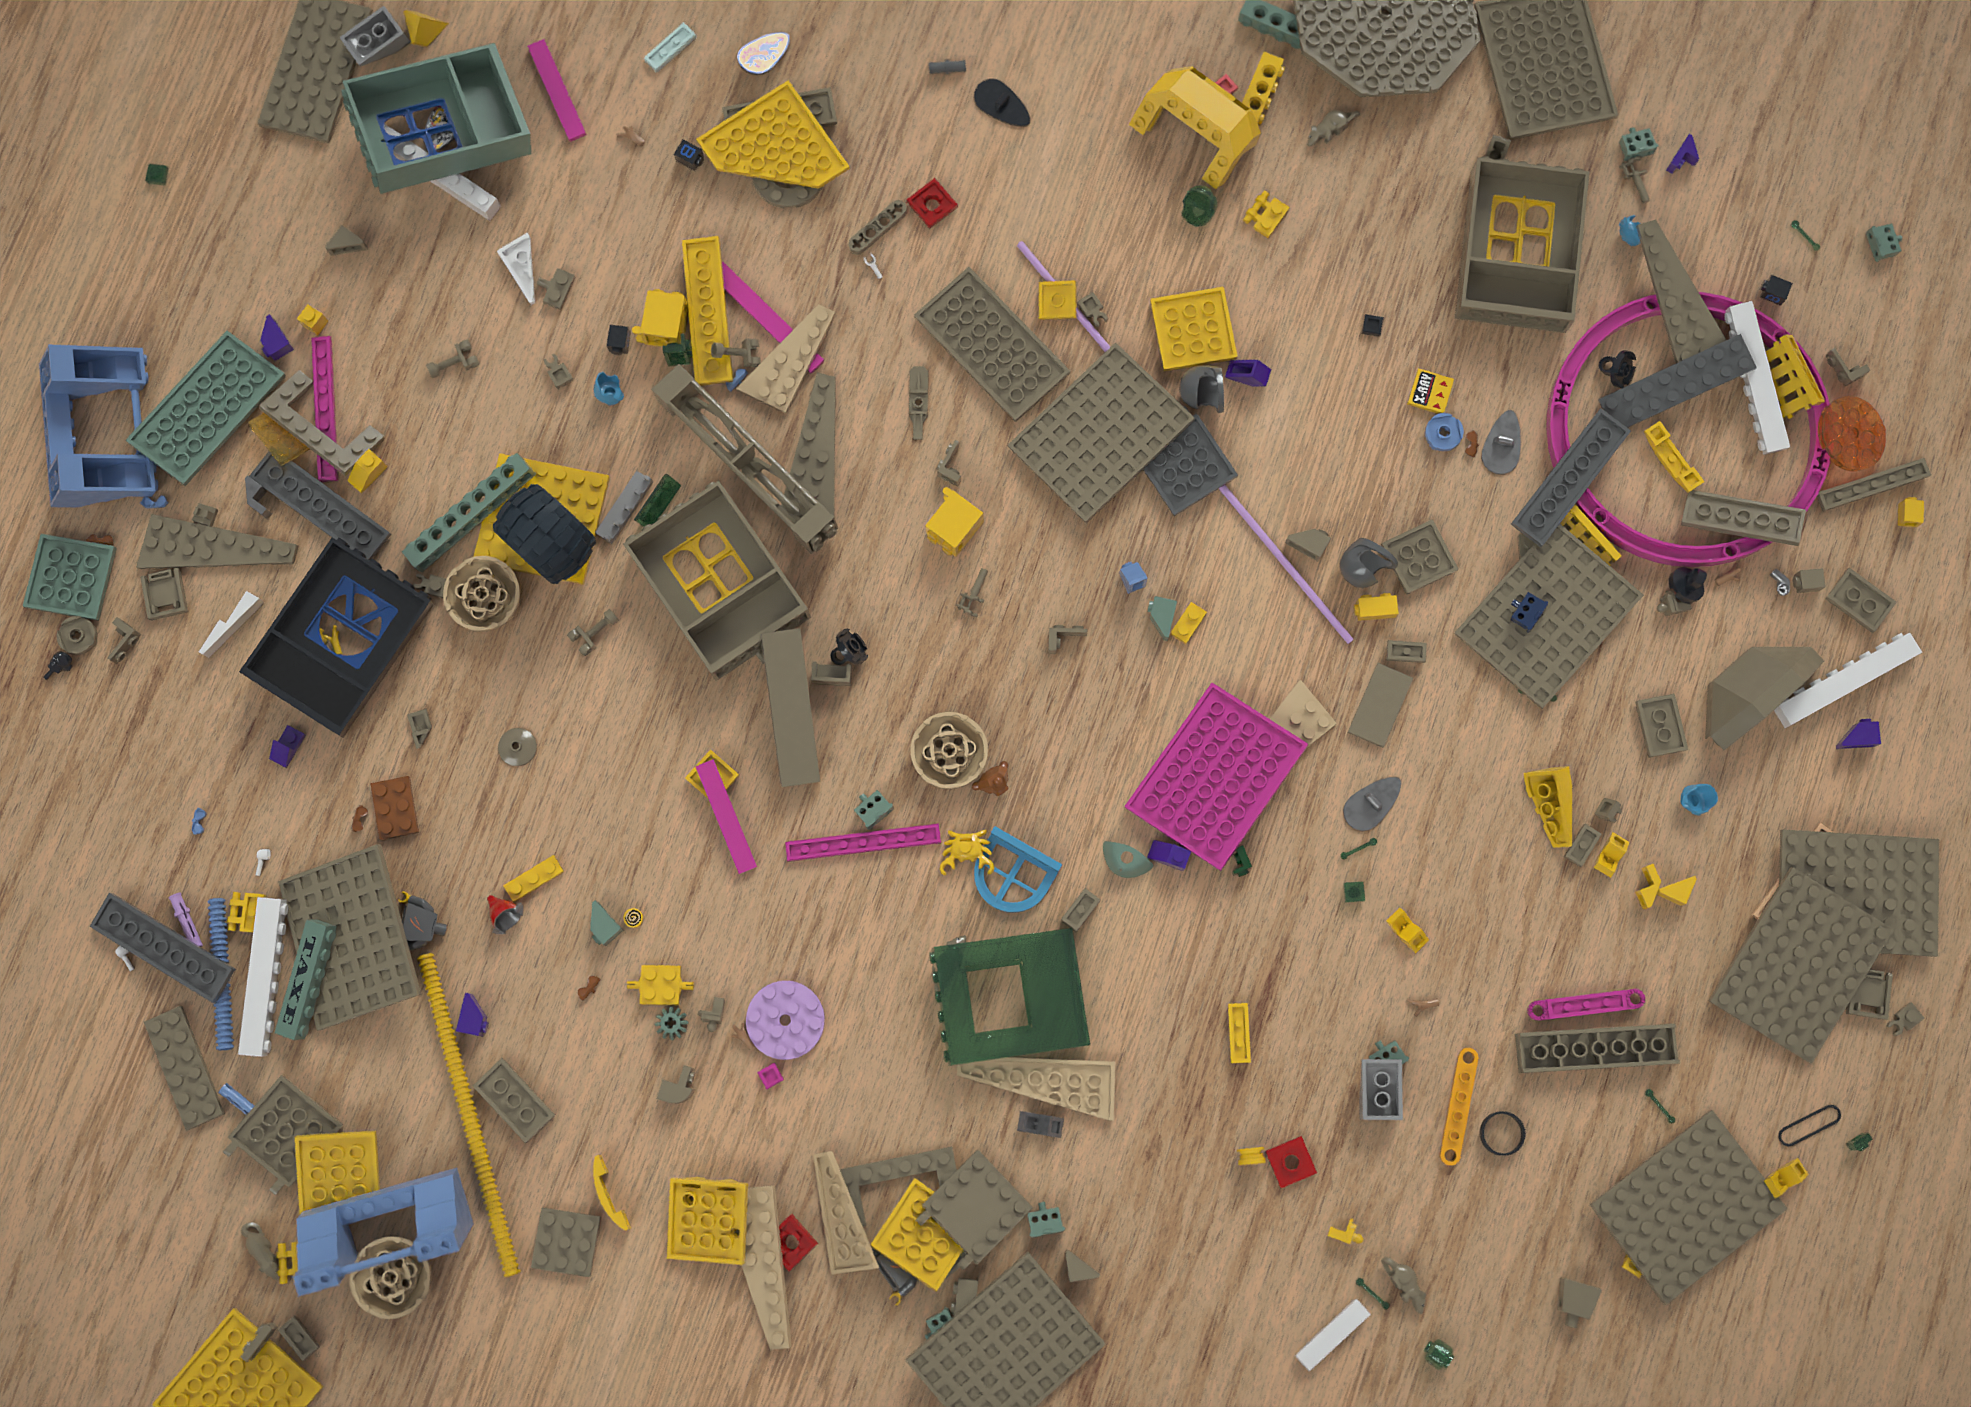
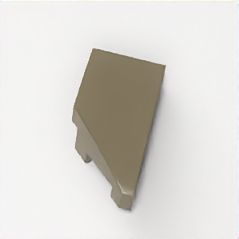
[407,709,432,749]

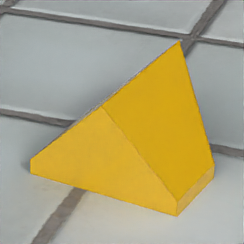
[403,10,449,47]

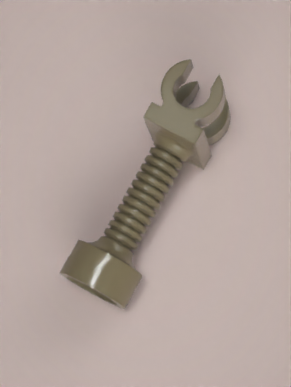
[711,338,761,367]
[426,340,479,378]
[567,609,619,656]

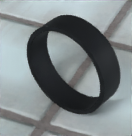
[1480,1111,1526,1156]

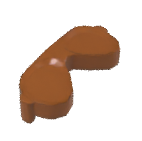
[1465,430,1479,457]
[86,534,114,546]
[351,805,368,832]
[578,976,601,1001]

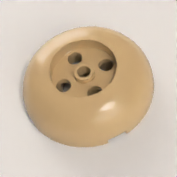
[443,556,520,632]
[911,712,988,789]
[350,1237,432,1319]

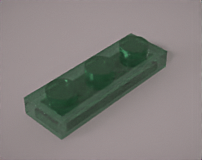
[634,474,682,527]

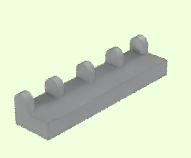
[595,471,653,544]

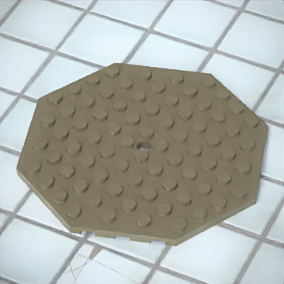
[1293,0,1481,97]

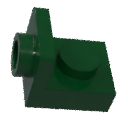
[1232,845,1252,877]

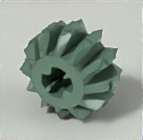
[655,1006,689,1040]

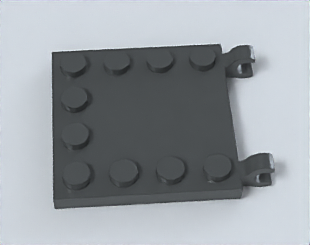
[1143,406,1238,517]

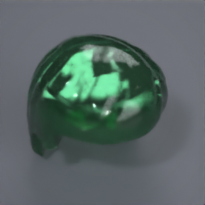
[1181,185,1218,227]

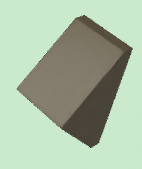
[1485,135,1511,160]
[326,226,368,256]
[1065,1249,1100,1282]

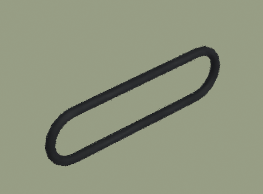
[1778,1105,1841,1147]

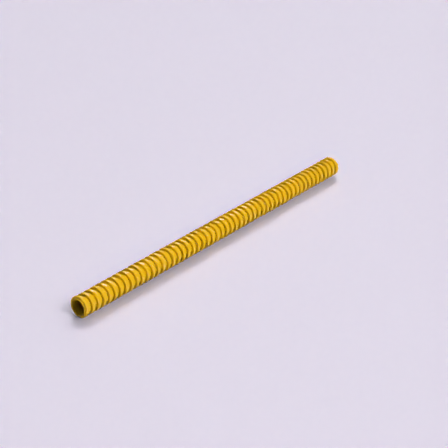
[417,953,521,1278]

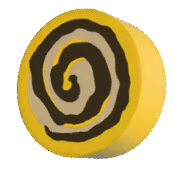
[623,908,644,928]

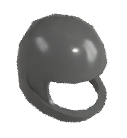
[1179,365,1224,413]
[1339,537,1398,589]

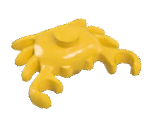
[939,829,994,876]

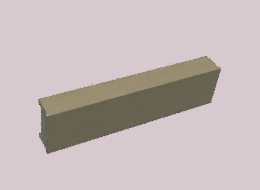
[761,628,820,787]
[1515,1024,1680,1073]

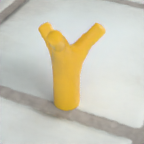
[323,625,342,655]

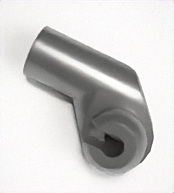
[1770,569,1790,596]

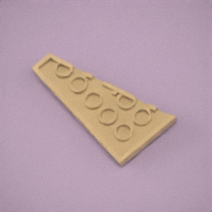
[736,304,836,414]
[813,1151,879,1275]

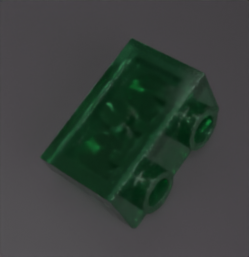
[662,334,693,367]

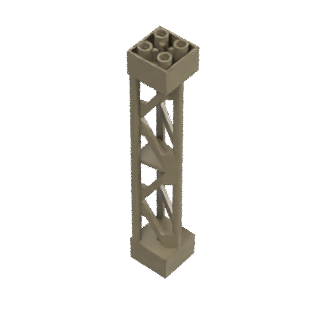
[652,364,838,554]

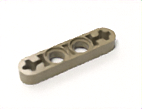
[849,200,907,255]

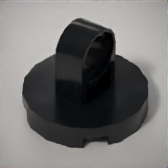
[1598,350,1636,388]
[1668,567,1707,604]
[830,628,868,665]

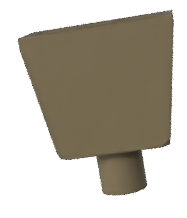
[1558,1277,1602,1328]

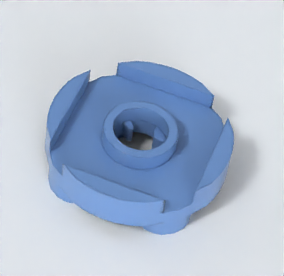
[1425,413,1464,451]

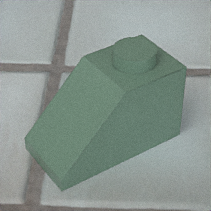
[1147,596,1177,641]
[590,900,624,946]

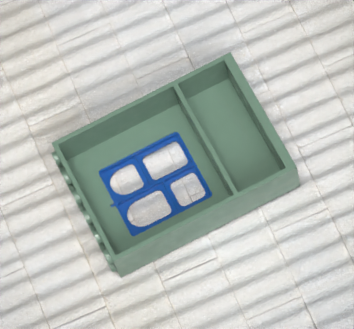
[341,43,532,194]

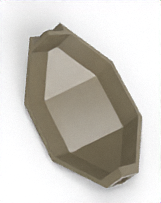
[1705,647,1824,750]

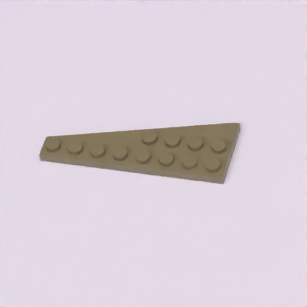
[1636,220,1726,363]
[781,373,836,516]
[136,514,299,569]

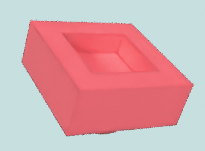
[1215,74,1238,95]

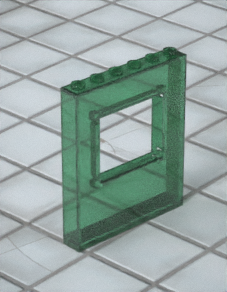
[929,928,1091,1066]

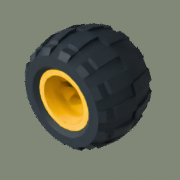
[493,484,596,584]

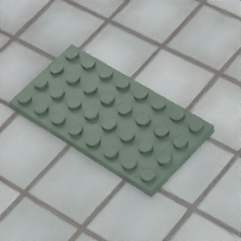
[126,331,286,486]

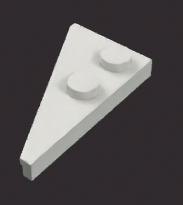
[497,233,535,305]

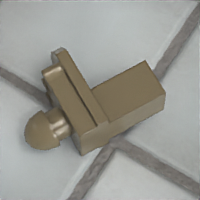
[1657,590,1692,616]
[698,997,725,1032]

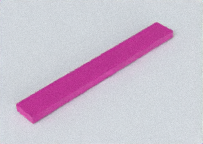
[722,261,824,374]
[311,336,338,482]
[785,823,941,862]

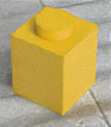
[297,304,328,336]
[1898,497,1924,527]

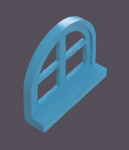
[974,826,1062,913]

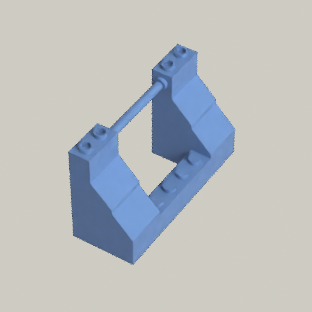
[39,345,158,507]
[293,1168,474,1296]

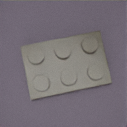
[1825,568,1897,633]
[1635,694,1688,758]

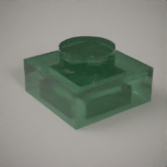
[145,163,169,186]
[1343,882,1365,903]
[1846,1133,1873,1152]

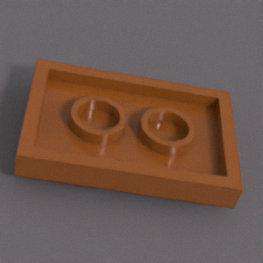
[370,776,419,840]

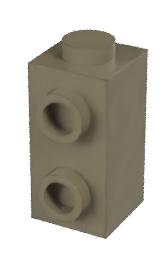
[950,1278,979,1315]

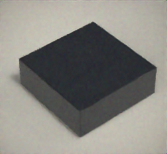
[1362,314,1384,337]

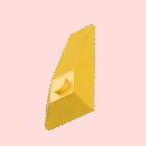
[1524,766,1572,848]

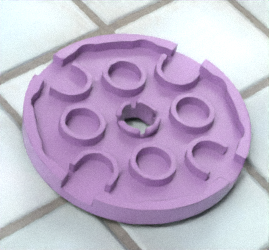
[746,981,825,1060]

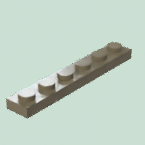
[1817,458,1931,511]

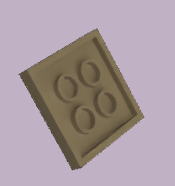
[1381,519,1459,595]
[531,1207,601,1277]

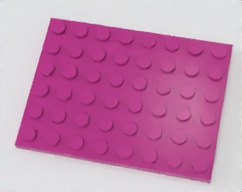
[1124,683,1308,872]

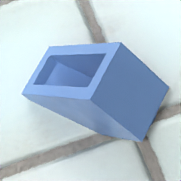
[1119,562,1148,594]

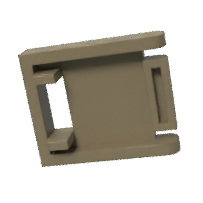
[141,568,188,621]
[1846,969,1893,1020]

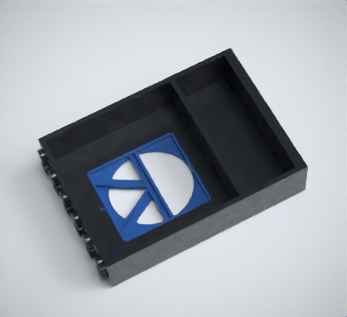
[239,537,433,738]

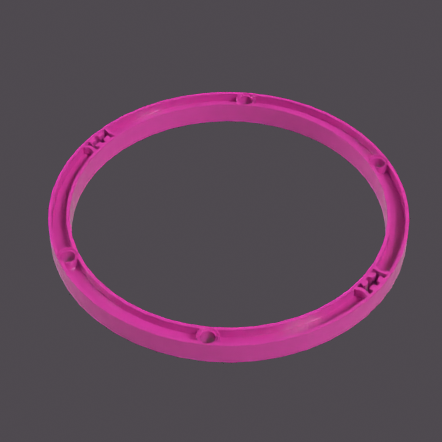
[1546,292,1833,567]

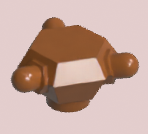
[972,761,1009,796]

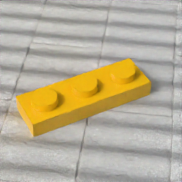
[503,855,564,903]
[1228,1003,1251,1063]

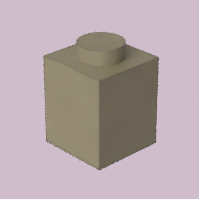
[1793,569,1826,593]

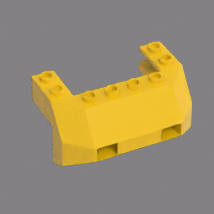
[1128,66,1261,189]

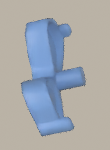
[726,369,748,392]
[140,495,168,508]
[192,808,207,835]

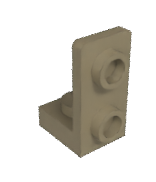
[1826,348,1871,386]
[936,440,961,487]
[107,617,141,664]
[1048,625,1088,654]

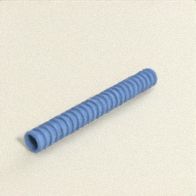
[208,898,234,1051]

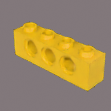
[1242,52,1285,125]

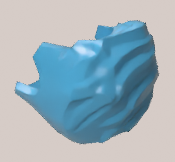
[1619,215,1641,247]
[593,372,624,406]
[1680,784,1718,815]

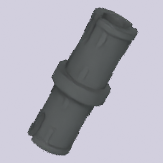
[928,60,966,75]

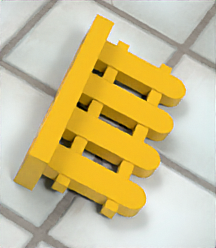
[1765,335,1825,419]
[1560,505,1622,566]

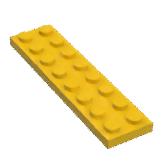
[682,236,733,386]

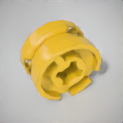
[1237,1147,1266,1165]

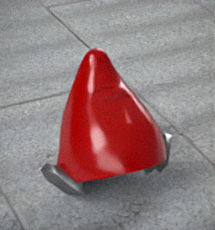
[487,895,524,934]

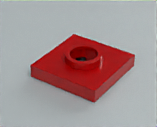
[906,178,958,229]
[1265,1136,1317,1188]
[779,1214,818,1272]

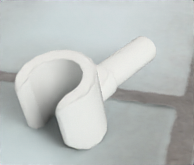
[864,253,882,279]
[255,849,271,876]
[115,946,134,971]

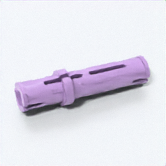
[169,893,203,947]

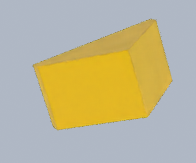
[1656,876,1697,906]

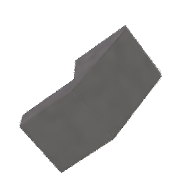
[245,475,272,519]
[1017,1111,1064,1138]

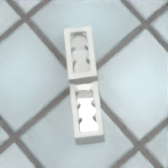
[199,591,265,658]
[1295,1299,1371,1371]

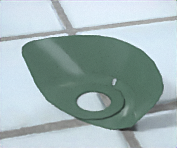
[1103,841,1153,878]

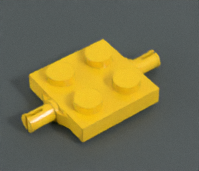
[627,965,694,1006]

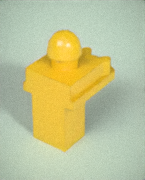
[1327,1218,1364,1245]

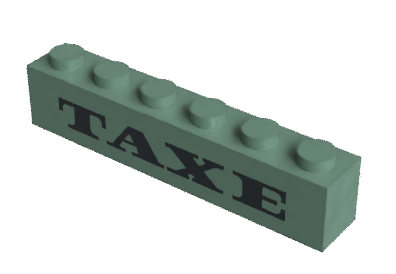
[275,920,337,1040]

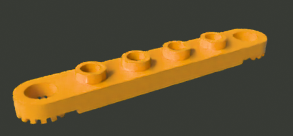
[1439,1048,1479,1166]

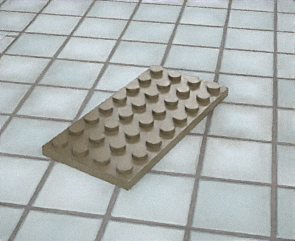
[257,0,373,144]
[914,267,1070,422]

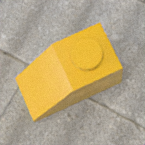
[347,449,388,494]

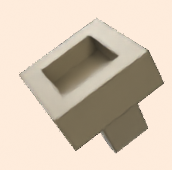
[192,503,218,527]
[1594,798,1622,823]

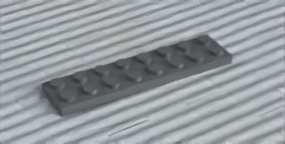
[1598,334,1757,428]
[1511,408,1631,547]
[249,447,392,561]
[89,893,235,1003]

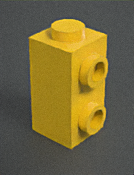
[1353,593,1399,621]

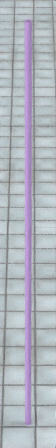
[1017,241,1354,644]

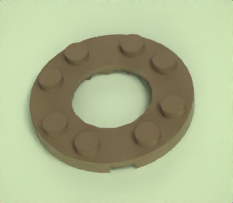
[752,177,822,208]

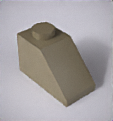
[1285,529,1331,562]

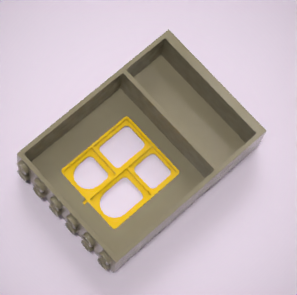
[1454,156,1590,333]
[623,481,811,681]

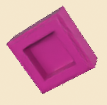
[757,1063,784,1090]

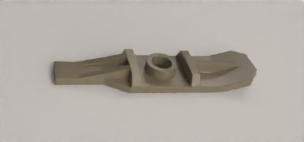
[909,366,928,440]

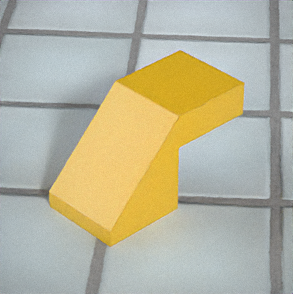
[1594,832,1629,878]
[1635,864,1661,910]
[1386,907,1429,953]
[1764,1158,1809,1198]

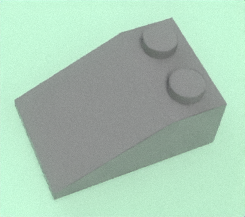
[339,6,410,67]
[1359,1059,1403,1120]

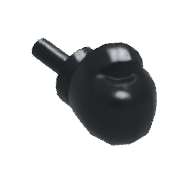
[43,651,72,680]

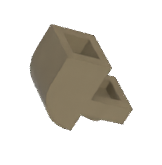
[657,1065,695,1104]

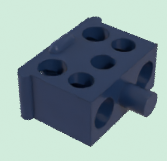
[1511,592,1548,633]

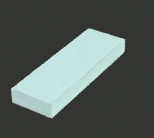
[644,22,697,73]

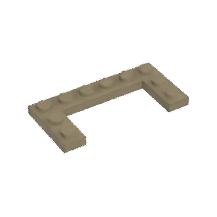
[259,370,385,476]
[840,1147,957,1226]

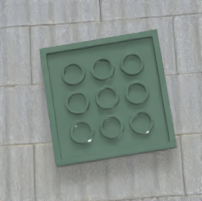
[23,534,117,621]

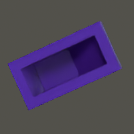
[260,314,294,361]
[1225,360,1272,387]
[1836,719,1881,749]
[1147,840,1191,871]
[456,993,489,1037]

